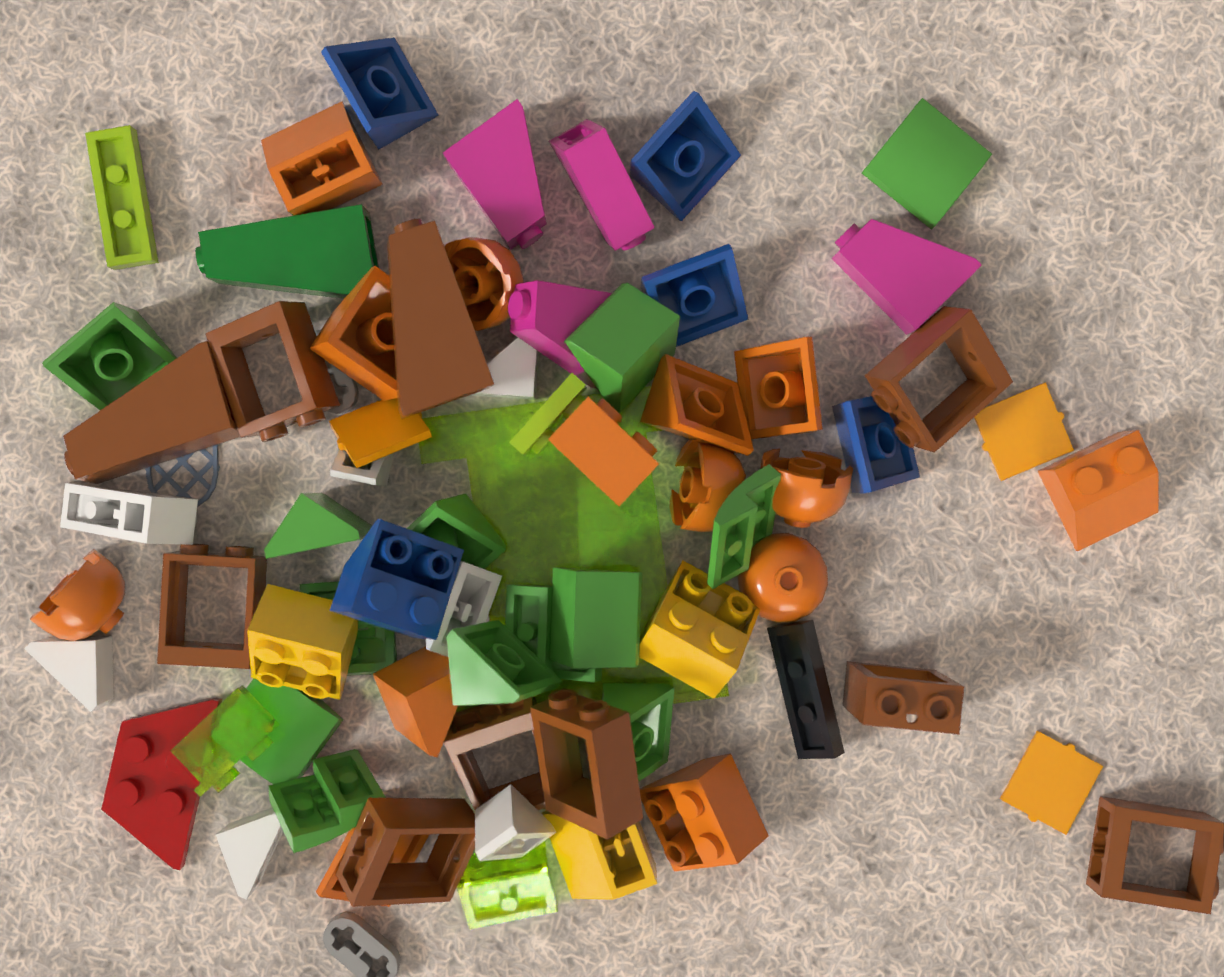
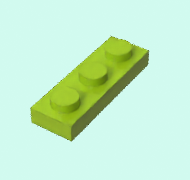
[85,125,159,270]

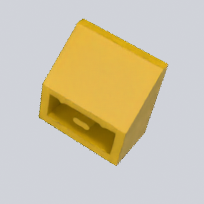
[639,560,760,699]
[247,584,358,700]
[541,811,657,900]

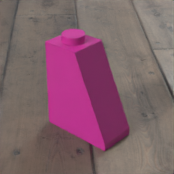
[443,99,547,250]
[548,119,655,251]
[831,219,982,335]
[508,280,612,389]

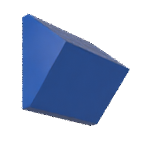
[321,37,438,150]
[630,91,741,221]
[640,244,749,347]
[832,396,920,494]

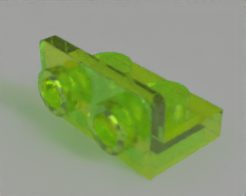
[171,685,280,797]
[457,841,558,929]

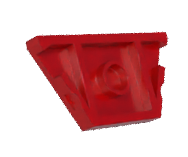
[101,698,223,870]

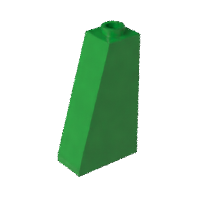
[195,204,379,299]

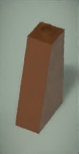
[387,218,494,419]
[63,341,240,484]

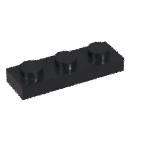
[767,620,845,759]

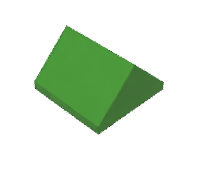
[564,282,680,413]
[42,302,177,410]
[264,493,372,559]
[406,494,506,569]
[549,567,642,669]
[446,620,563,706]
[602,683,675,782]

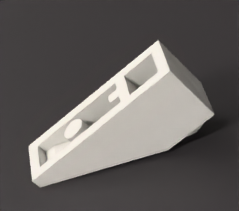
[60,483,198,545]

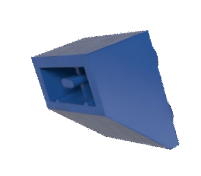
[330,519,464,640]

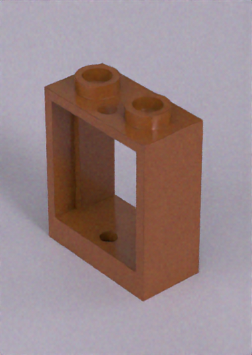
[205,301,340,442]
[864,306,1013,453]
[157,543,267,669]
[842,661,964,735]
[530,689,643,840]
[444,696,546,810]
[1086,796,1224,914]
[336,798,475,907]

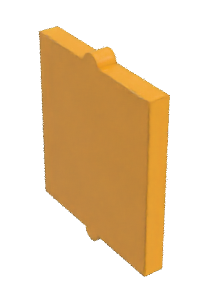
[974,382,1074,481]
[329,398,432,468]
[1000,731,1103,835]

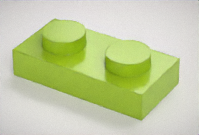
[509,373,587,456]

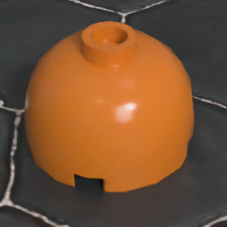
[444,237,524,331]
[670,440,746,532]
[760,448,853,528]
[737,533,828,622]
[30,549,125,641]

